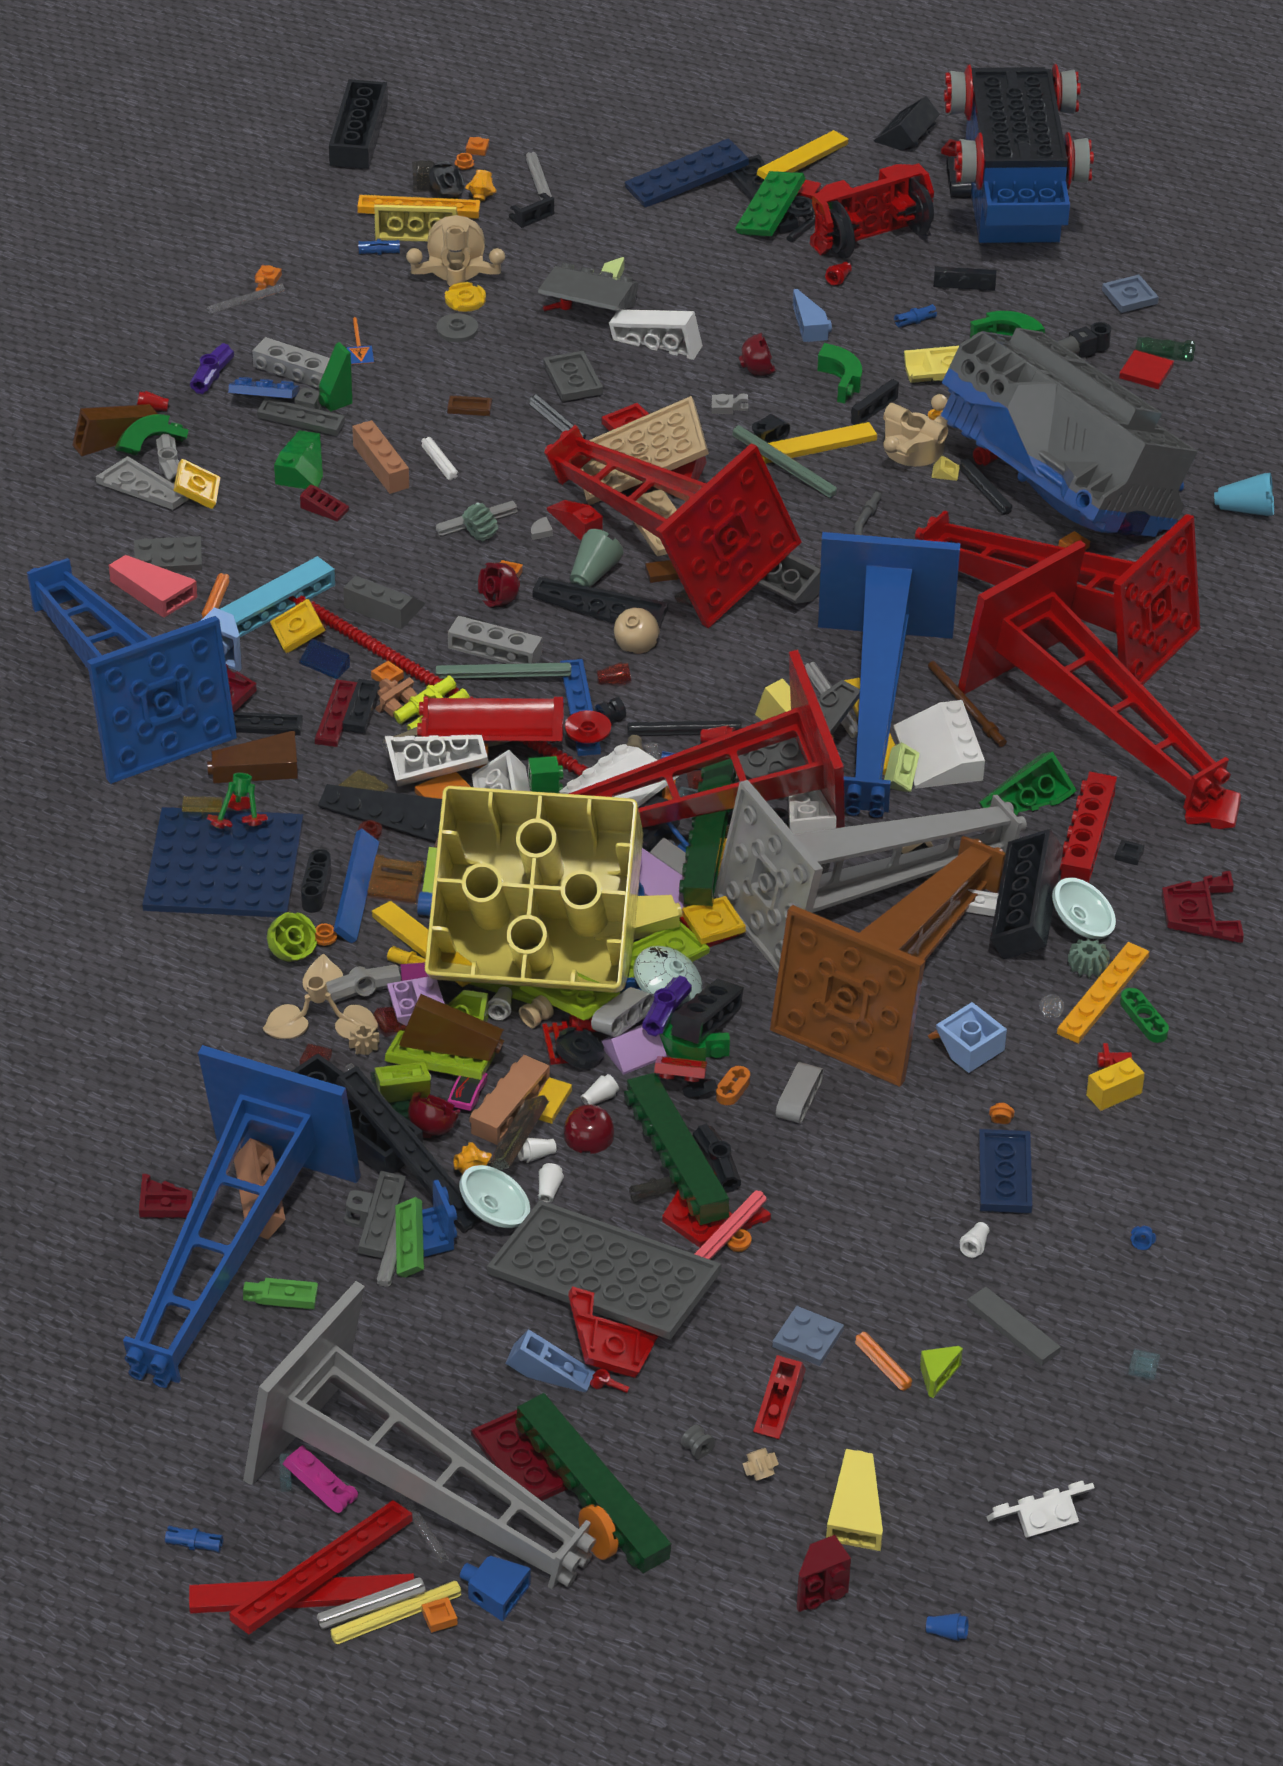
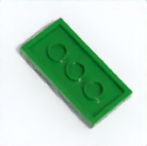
[735,171,806,236]

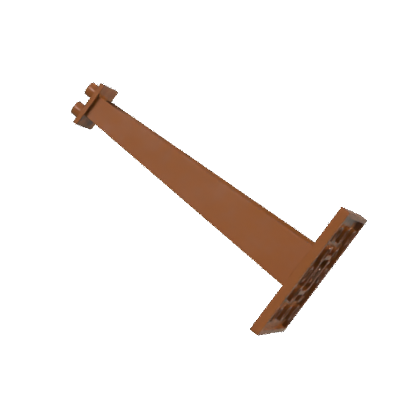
[770,836,1006,1087]

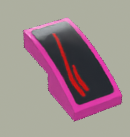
[448,1073,488,1111]

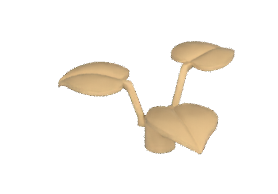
[263,954,378,1039]

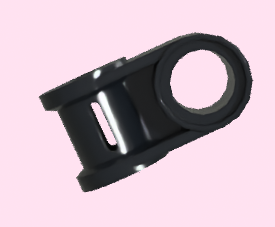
[752,414,790,443]

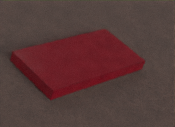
[471,1410,568,1501]

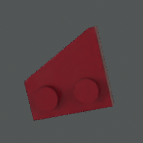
[139,1174,193,1218]

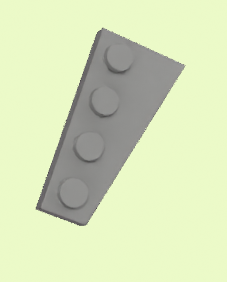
[96,456,189,510]

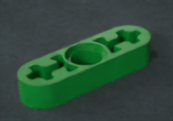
[1120,988,1169,1043]

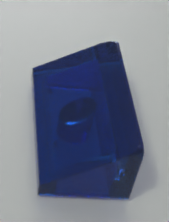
[299,639,350,679]

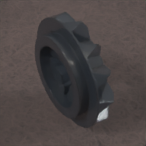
[786,196,814,218]

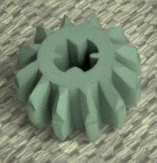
[462,503,498,541]
[1068,938,1110,978]

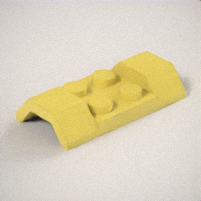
[904,346,959,383]

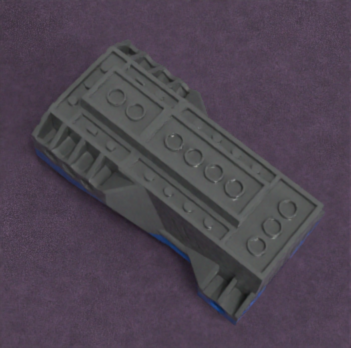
[941,328,1198,537]

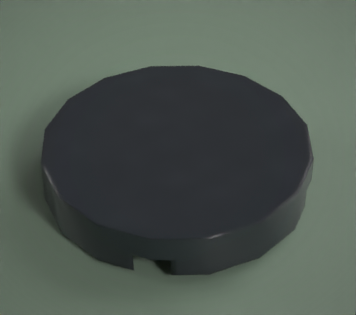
[429,161,465,199]
[555,1027,605,1069]

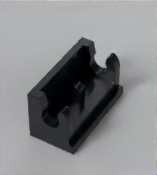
[509,193,555,228]

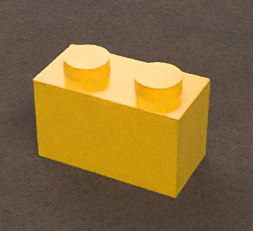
[1086,1058,1145,1111]

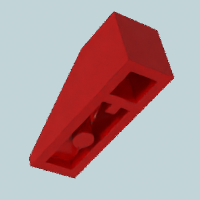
[547,500,603,541]
[753,1355,806,1440]

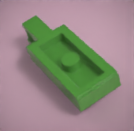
[243,1278,318,1309]

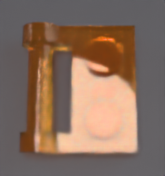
[367,854,424,903]

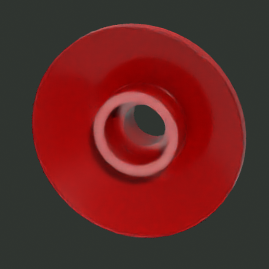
[565,710,611,743]

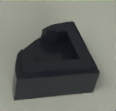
[682,1078,718,1097]

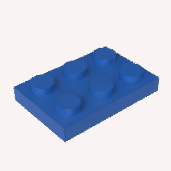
[228,377,300,398]

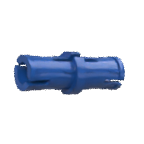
[358,239,400,255]
[894,304,937,328]
[165,1526,224,1553]

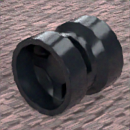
[595,697,626,723]

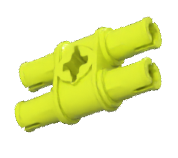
[393,675,470,731]

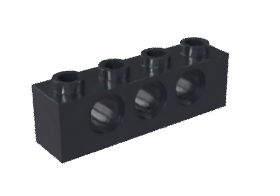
[671,978,744,1044]

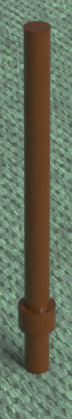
[928,661,1007,747]

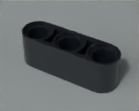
[946,156,972,197]
[301,849,331,913]

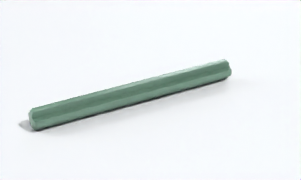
[732,425,837,498]
[436,662,572,679]

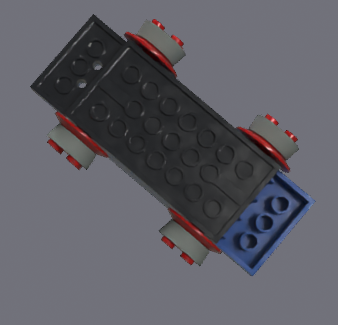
[944,64,1094,243]

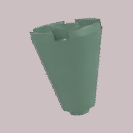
[570,529,624,587]

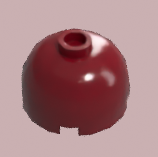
[739,332,776,376]
[478,562,520,607]
[408,1092,460,1138]
[564,1105,614,1154]

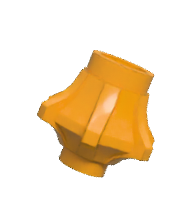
[465,170,496,201]
[453,1142,493,1175]

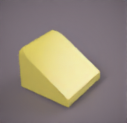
[931,456,959,481]

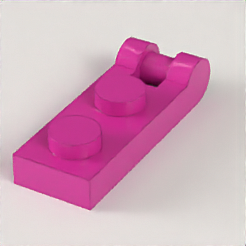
[283,1445,358,1513]

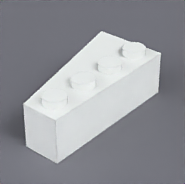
[609,310,703,360]
[385,735,489,787]
[788,790,836,834]

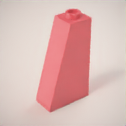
[109,555,197,618]

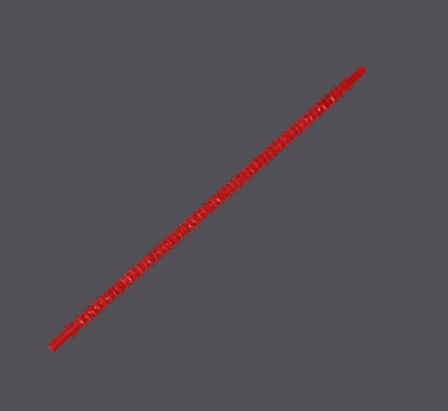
[287,595,588,776]

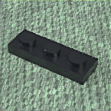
[933,266,997,291]
[851,379,899,425]
[342,679,380,733]

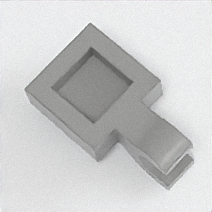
[712,394,748,414]

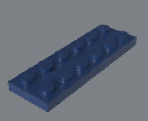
[625,138,749,208]

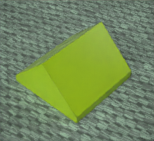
[375,1062,431,1103]

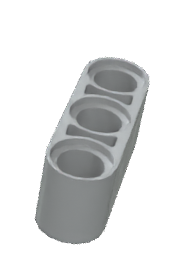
[591,987,654,1037]
[776,1062,824,1124]

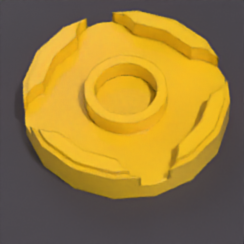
[445,282,486,312]

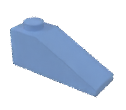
[793,289,832,342]
[505,1329,595,1392]

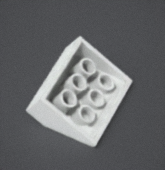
[893,700,985,789]
[559,744,679,807]

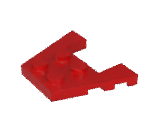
[662,1190,771,1248]
[568,1286,658,1378]

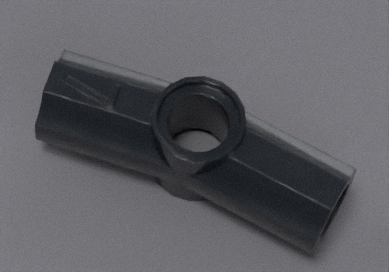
[692,1123,741,1193]

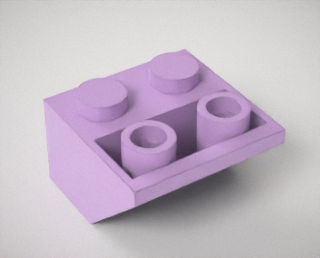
[387,977,444,1026]

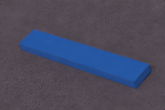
[560,659,601,756]
[333,828,379,943]

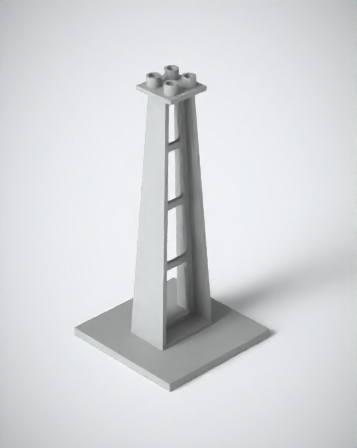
[715,780,1027,972]
[243,1281,596,1589]

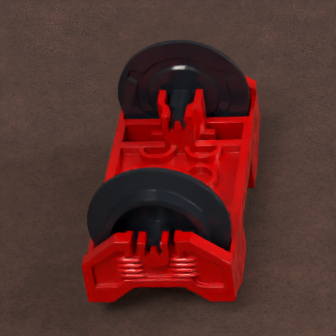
[810,163,934,258]

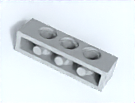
[252,337,330,388]
[448,616,542,664]

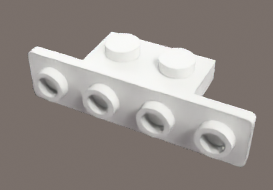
[986,1481,1094,1538]

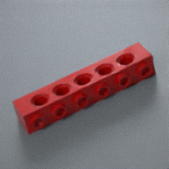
[1060,771,1117,883]

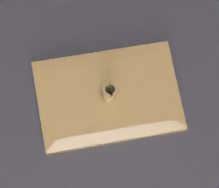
[581,396,709,505]

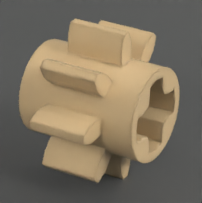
[349,1025,380,1055]
[743,1448,779,1481]

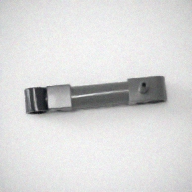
[1057,322,1111,358]

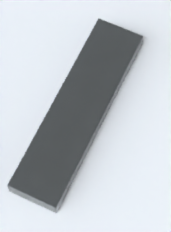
[967,1287,1061,1366]

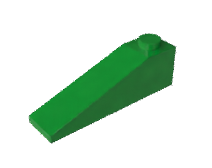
[274,430,323,489]
[978,752,1077,815]

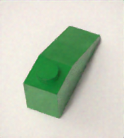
[319,342,353,412]

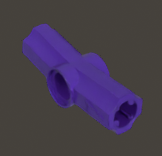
[190,343,234,394]
[642,975,692,1037]

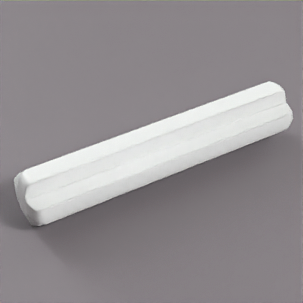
[421,437,458,480]

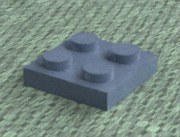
[1102,275,1159,313]
[772,1306,844,1366]

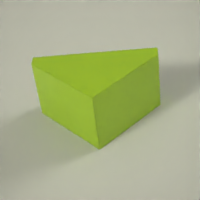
[920,1346,963,1398]

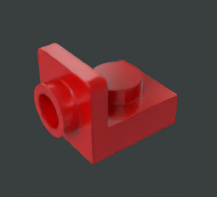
[1097,1043,1132,1069]

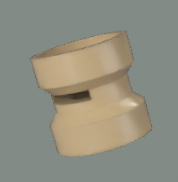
[519,995,554,1029]

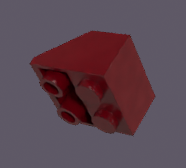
[797,1535,851,1612]

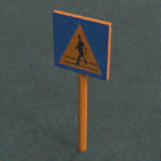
[347,317,374,365]

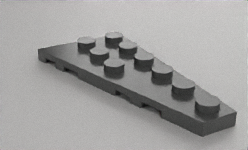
[738,680,860,800]

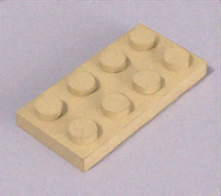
[633,490,677,556]

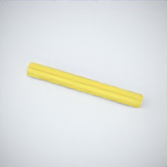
[330,1581,461,1644]

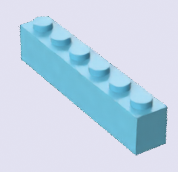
[220,556,335,637]

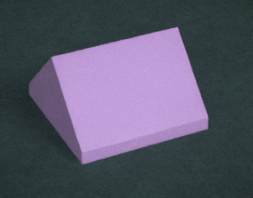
[601,1024,667,1075]

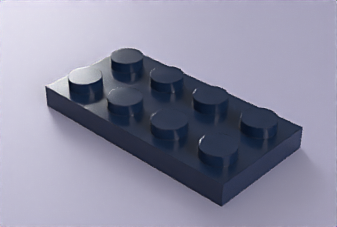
[979,1129,1032,1213]

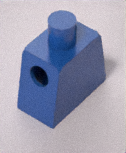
[460,1556,531,1621]

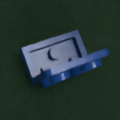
[422,1180,457,1257]

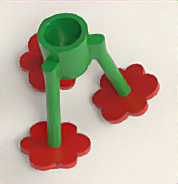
[207,773,268,829]

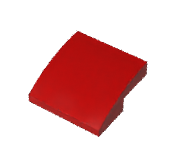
[1185,789,1241,829]

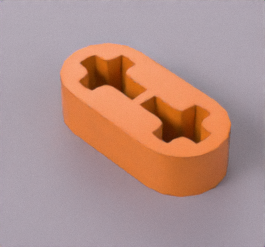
[716,1066,750,1105]

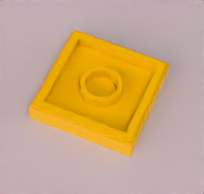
[173,459,220,509]
[270,599,326,653]
[681,896,746,945]

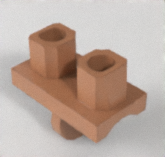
[375,677,418,717]

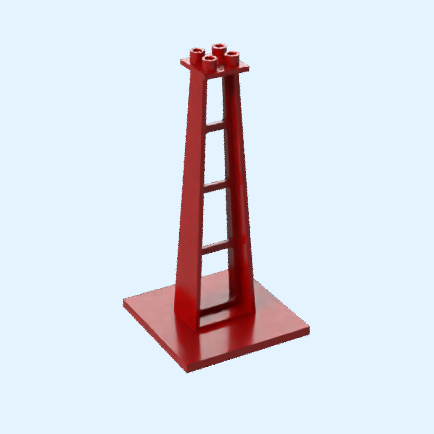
[544,425,802,628]
[915,510,1200,685]
[958,540,1231,811]
[569,649,845,828]

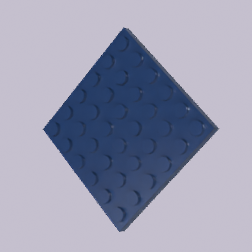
[142,807,303,917]

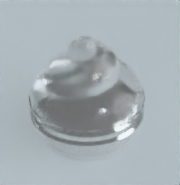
[1039,994,1064,1018]

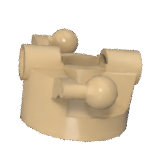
[406,215,505,286]
[883,394,948,466]

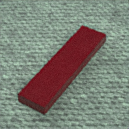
[315,679,357,747]

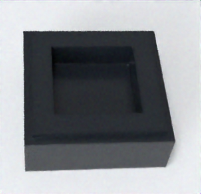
[1115,840,1145,866]

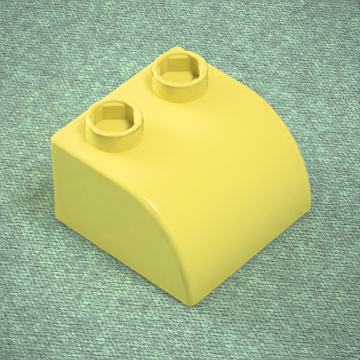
[425,786,643,993]

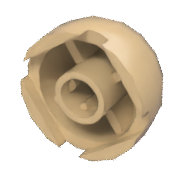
[614,608,660,654]

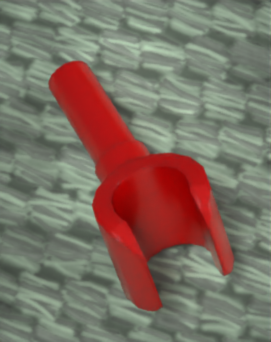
[543,298,572,311]
[590,1369,629,1393]

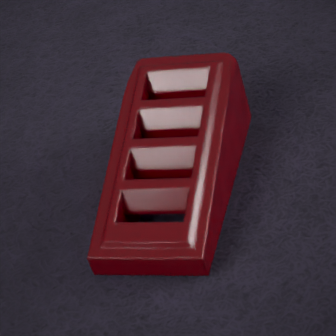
[300,484,349,522]

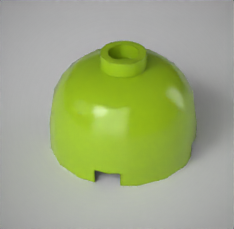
[267,912,317,962]

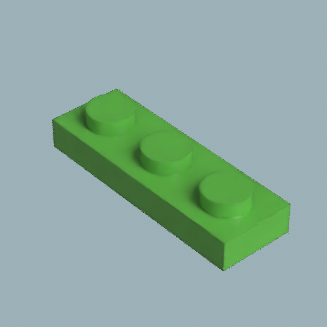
[395,1197,424,1277]

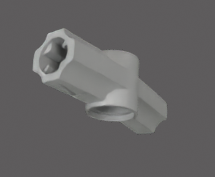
[156,434,179,484]
[326,964,401,1003]

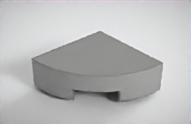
[531,517,553,540]

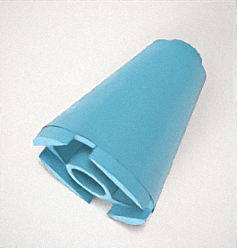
[1214,473,1274,516]

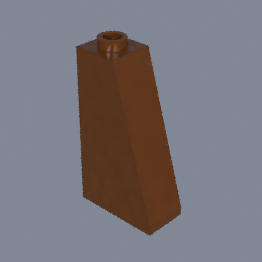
[72,404,158,457]
[207,731,298,783]
[399,994,504,1061]

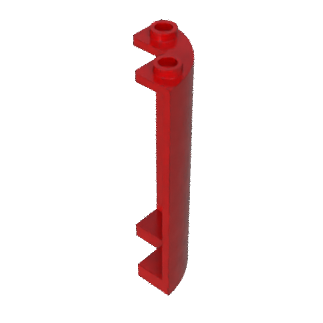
[417,696,564,741]

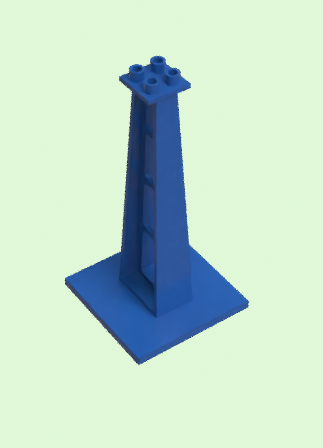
[818,532,960,818]
[27,558,237,784]
[123,1045,361,1388]

